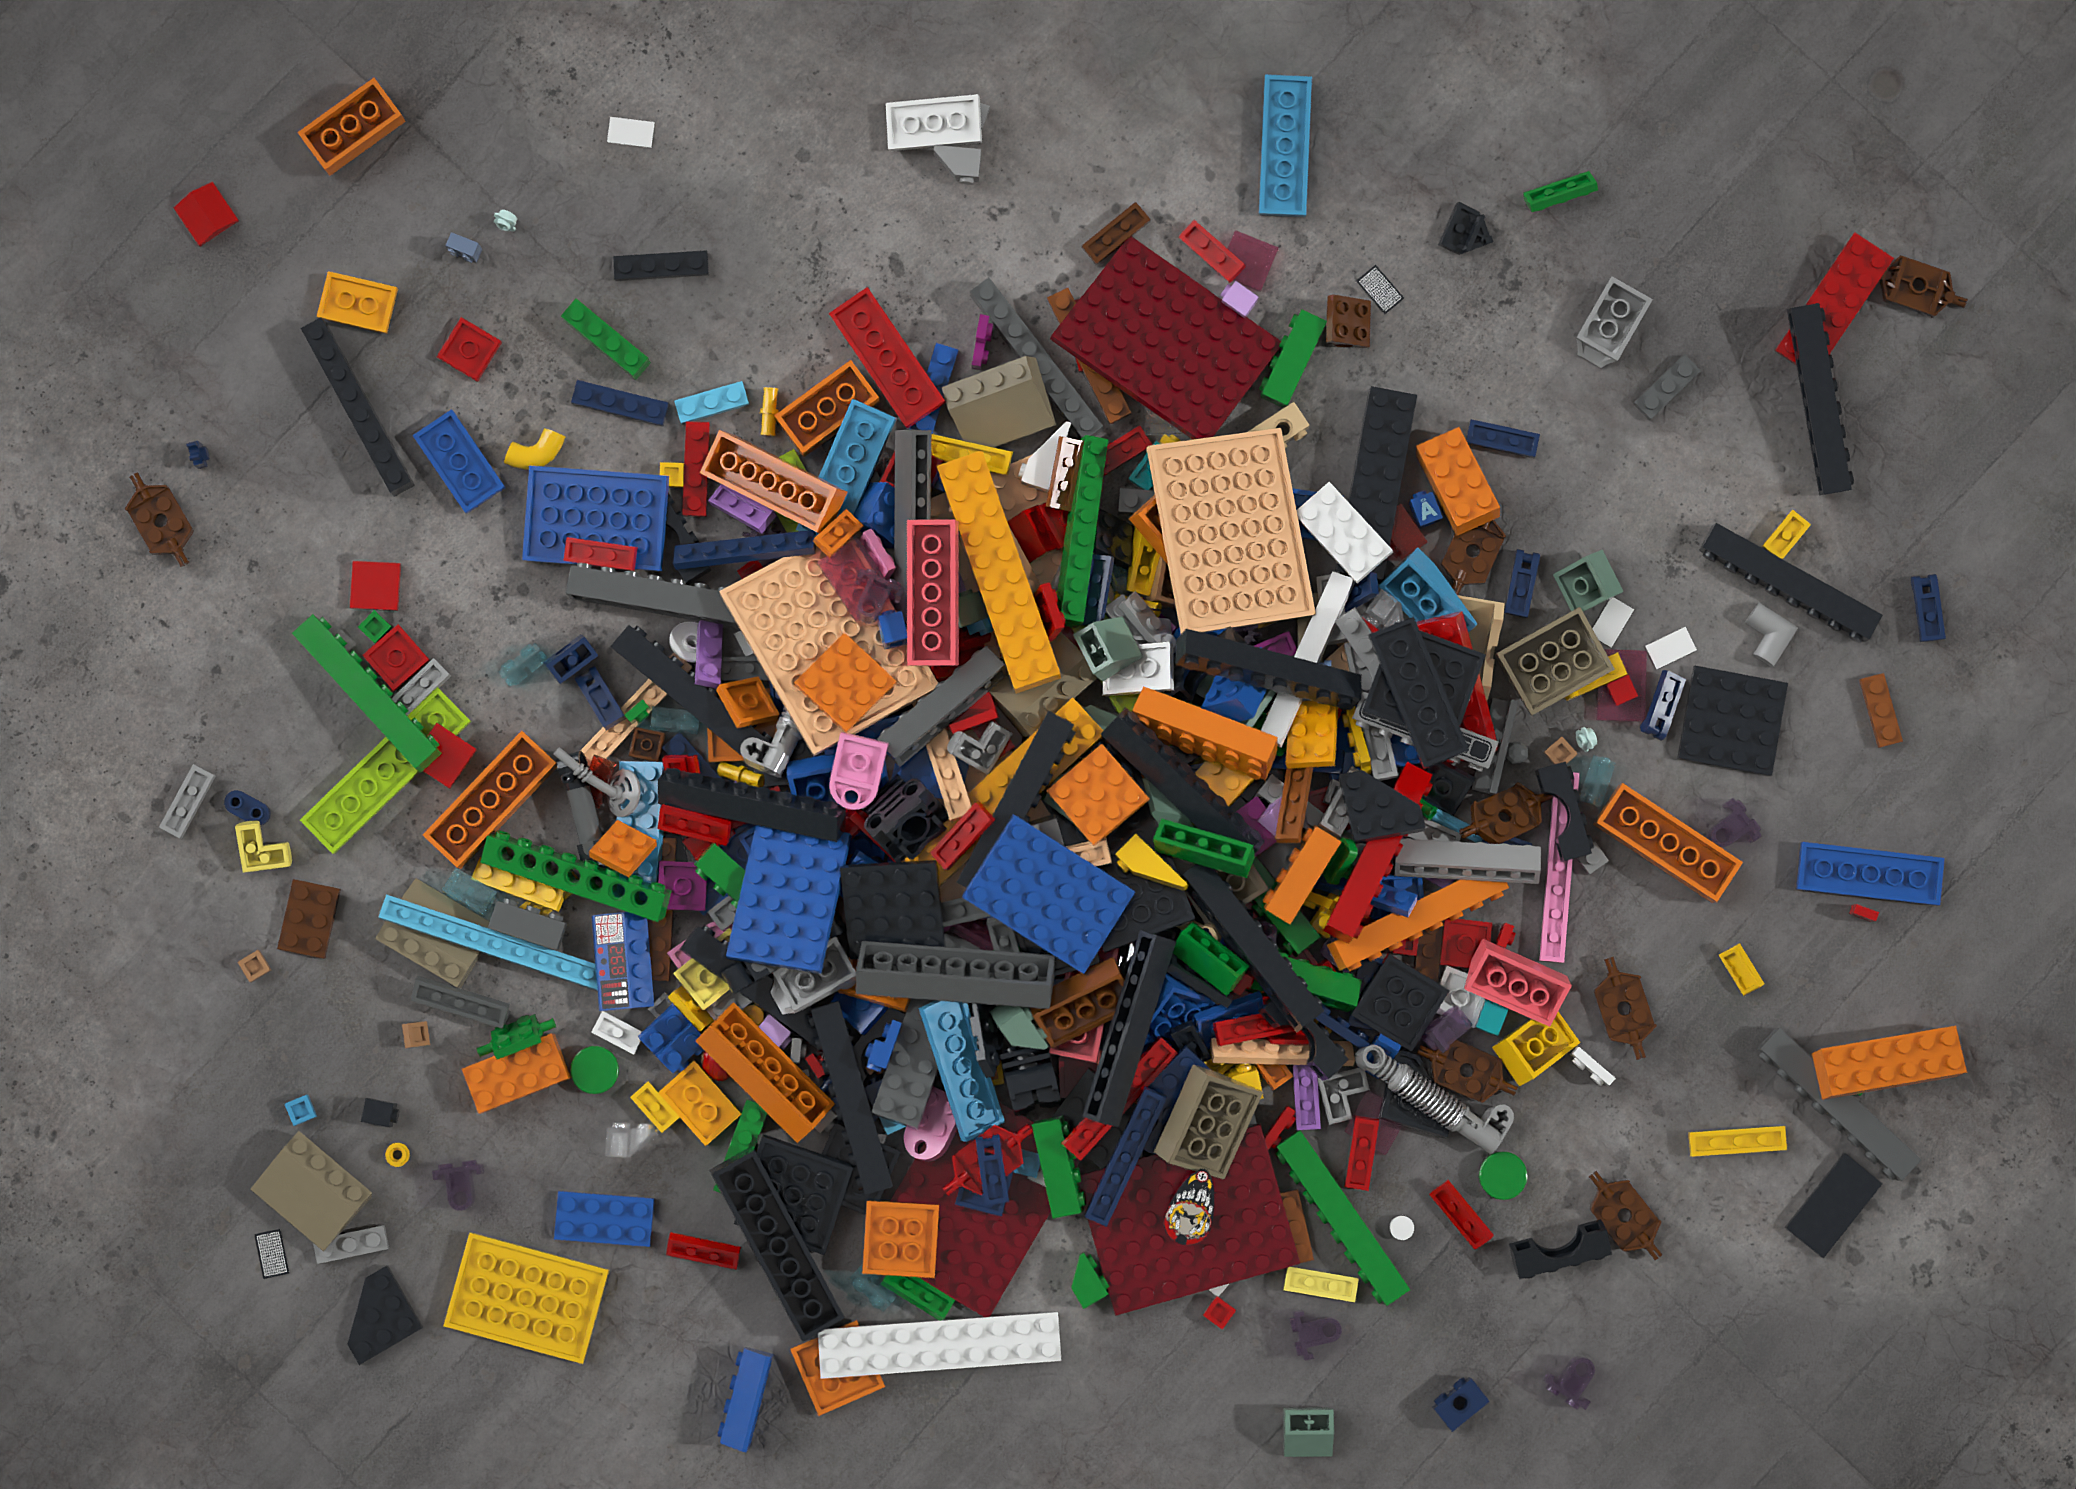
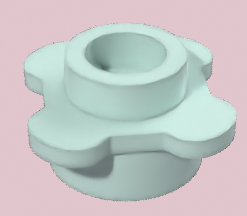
[494,210,517,232]
[1576,727,1597,752]

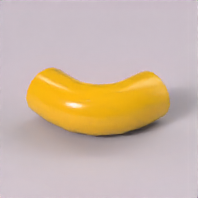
[504,428,566,470]

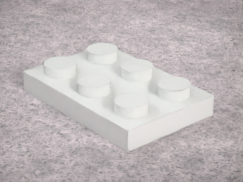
[1103,642,1174,696]

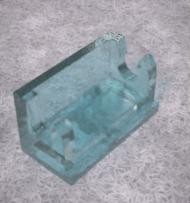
[442,868,497,918]

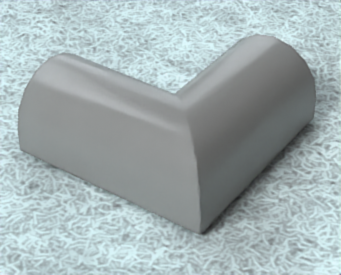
[1745,602,1798,668]
[947,721,1012,775]
[1317,1068,1370,1125]

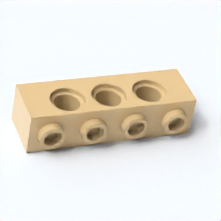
[1248,402,1310,448]

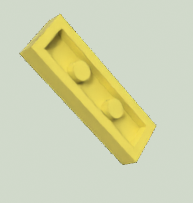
[1283,1267,1359,1302]

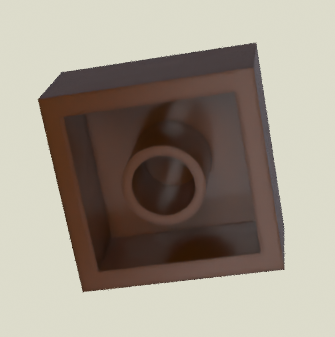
[629,727,666,762]

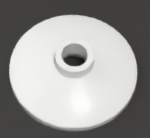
[669,622,698,663]

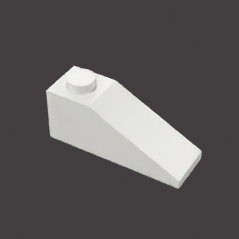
[1018,421,1071,493]

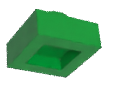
[358,610,393,643]
[625,699,651,724]

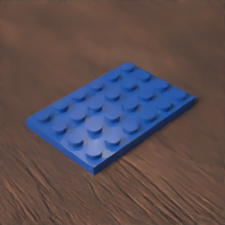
[522,466,669,571]
[962,814,1135,974]
[726,825,852,974]

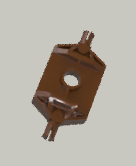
[1880,255,1968,318]
[125,473,194,567]
[1441,520,1506,595]
[1459,782,1553,844]
[1593,956,1657,1060]
[1417,1038,1518,1103]
[1589,1171,1663,1261]

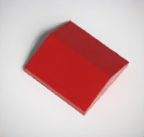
[173,182,239,247]

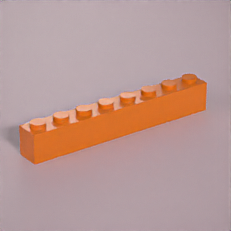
[1327,880,1509,972]

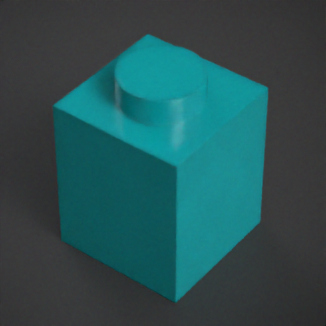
[1474,1000,1508,1036]

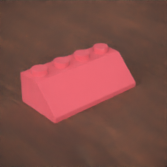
[1464,939,1572,1027]

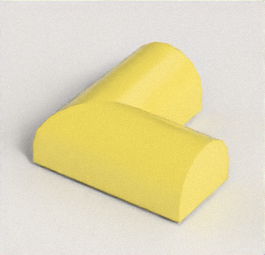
[235,821,292,873]

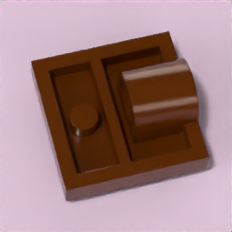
[1326,294,1371,348]

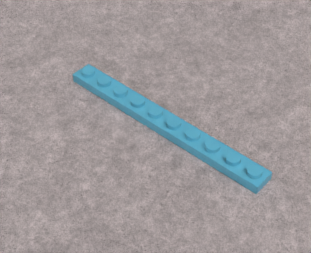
[378,894,598,991]

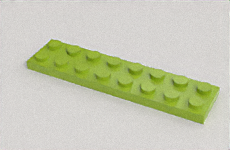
[300,687,472,854]

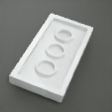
[886,94,982,151]
[1296,482,1393,583]

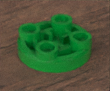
[571,1046,619,1094]
[1479,1152,1527,1200]

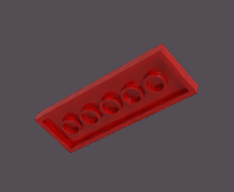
[1775,232,1894,365]
[829,287,946,429]

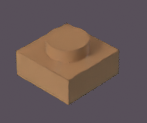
[1543,736,1577,764]
[238,950,272,983]
[402,1021,430,1048]

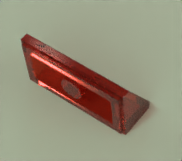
[588,754,616,809]

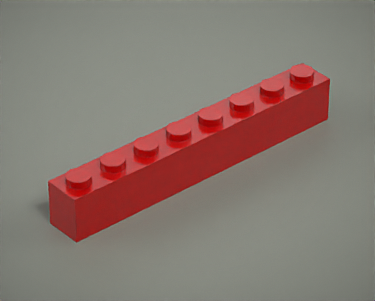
[1323,762,1433,944]

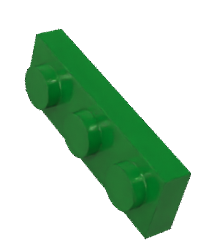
[1523,171,1598,212]
[881,1275,955,1321]

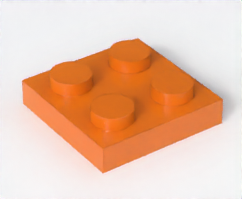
[716,676,780,728]
[589,820,657,877]

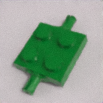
[477,1014,557,1060]

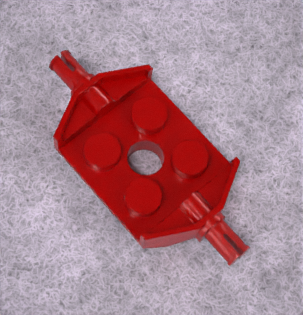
[942,1124,1033,1196]

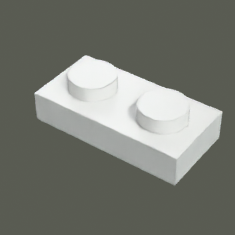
[592,1011,642,1054]
[1570,1047,1616,1086]

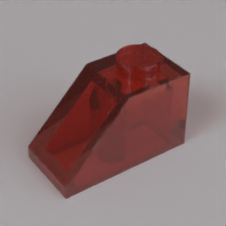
[1390,503,1428,561]

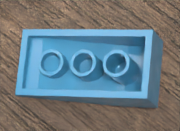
[1379,547,1478,632]

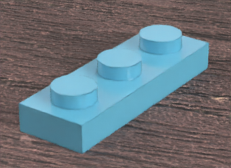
[674,381,749,425]

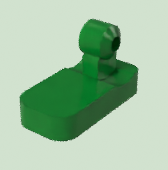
[1322,838,1358,885]

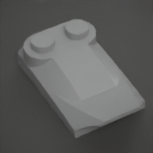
[1576,276,1653,368]
[770,937,856,1015]

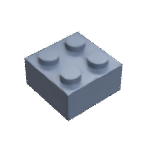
[445,232,482,263]

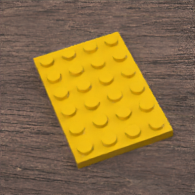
[444,1232,609,1364]

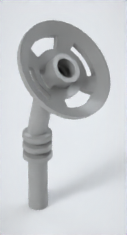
[553,747,640,817]

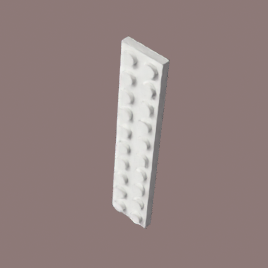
[818,1312,1061,1379]

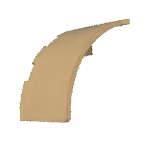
[1457,595,1504,700]

